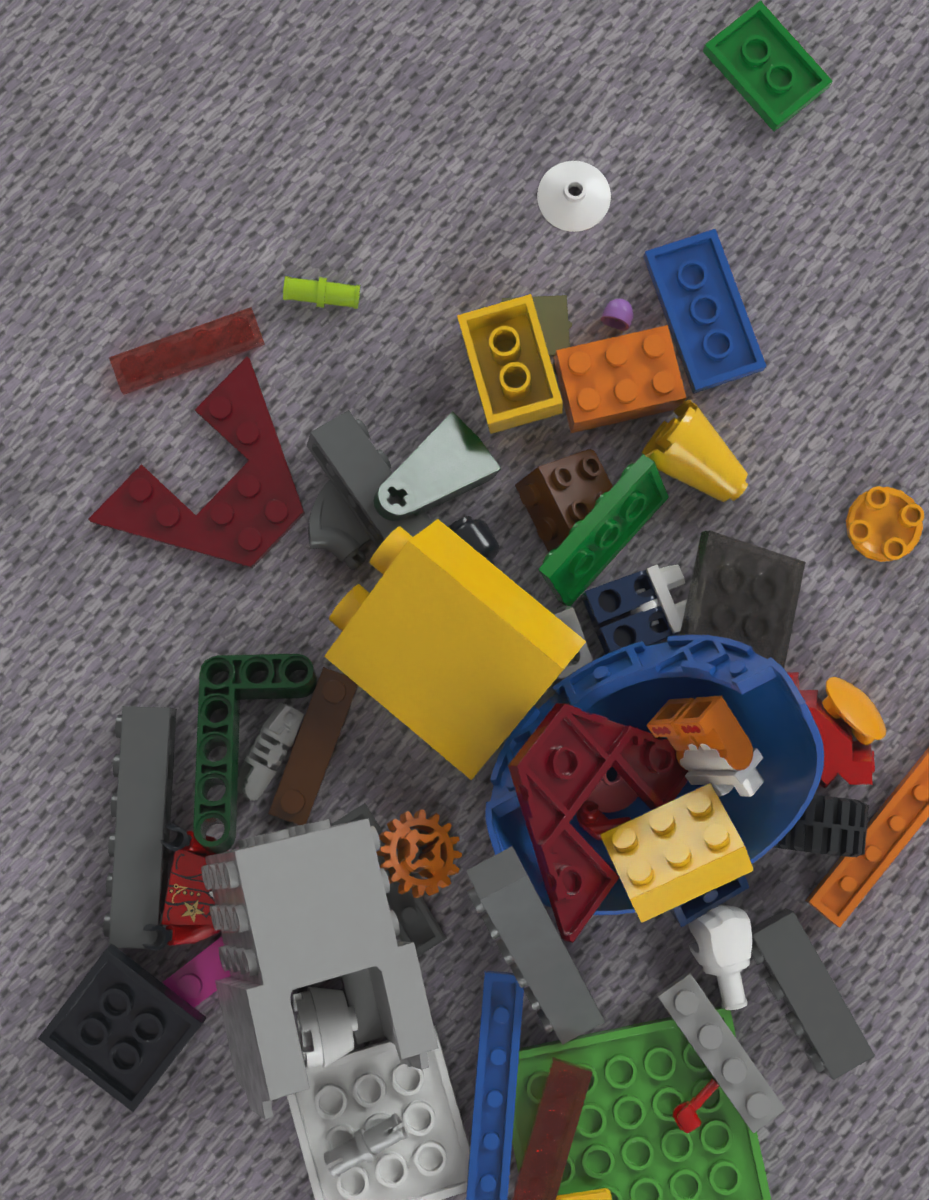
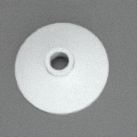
[537,161,611,232]

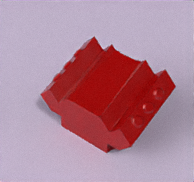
[787,672,875,788]

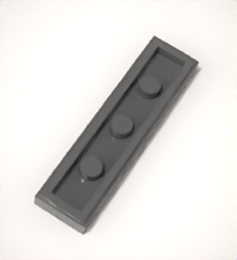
[332,803,447,957]

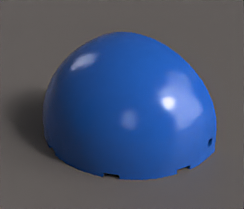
[485,635,824,915]

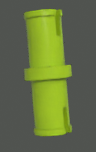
[283,276,361,309]

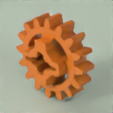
[376,809,462,898]

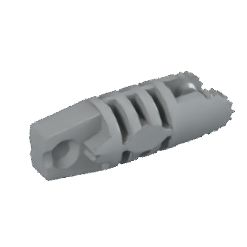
[237,702,304,801]

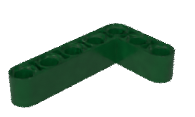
[193,654,317,854]

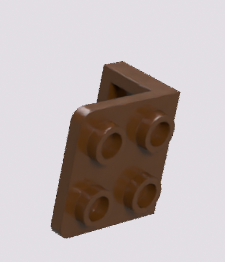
[515,449,613,552]

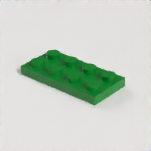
[538,454,669,606]

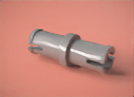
[324,1113,408,1178]

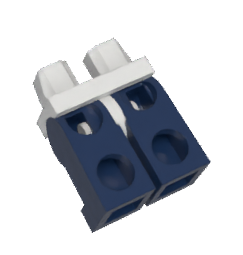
[581,564,700,655]

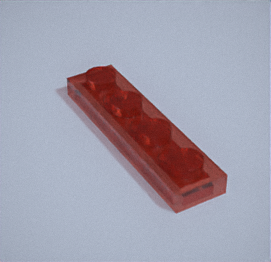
[109,307,265,395]
[511,1057,593,1200]

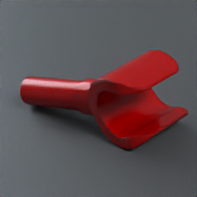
[673,1079,719,1133]

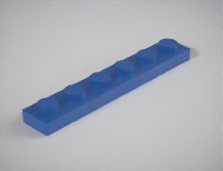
[466,971,524,1200]

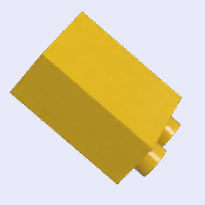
[324,519,586,780]

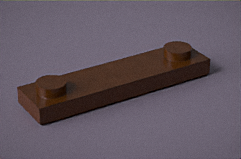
[268,667,358,825]

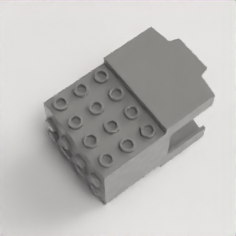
[201,818,439,1119]

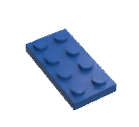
[643,229,767,394]

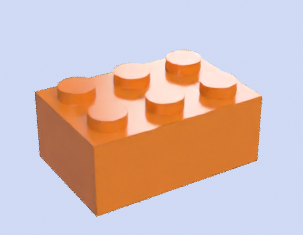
[553,325,687,433]

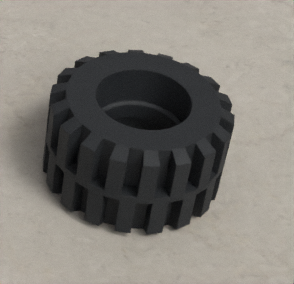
[774,795,869,857]

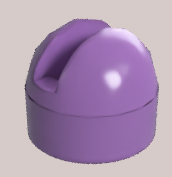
[601,299,633,331]

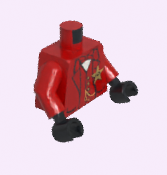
[143,823,229,950]

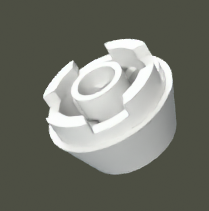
[293,986,358,1068]

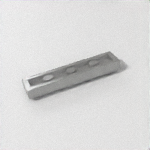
[656,971,786,1134]

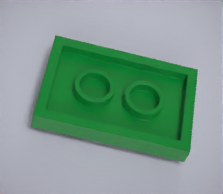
[703,0,833,132]

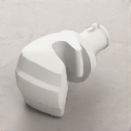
[688,904,753,1010]

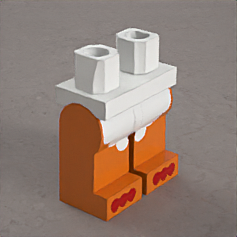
[646,696,764,797]

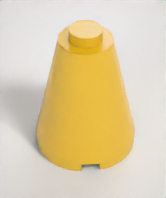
[642,400,748,502]

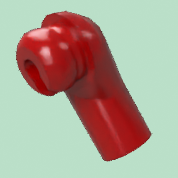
[576,801,631,840]

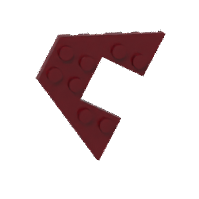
[88,356,305,568]
[508,703,689,943]

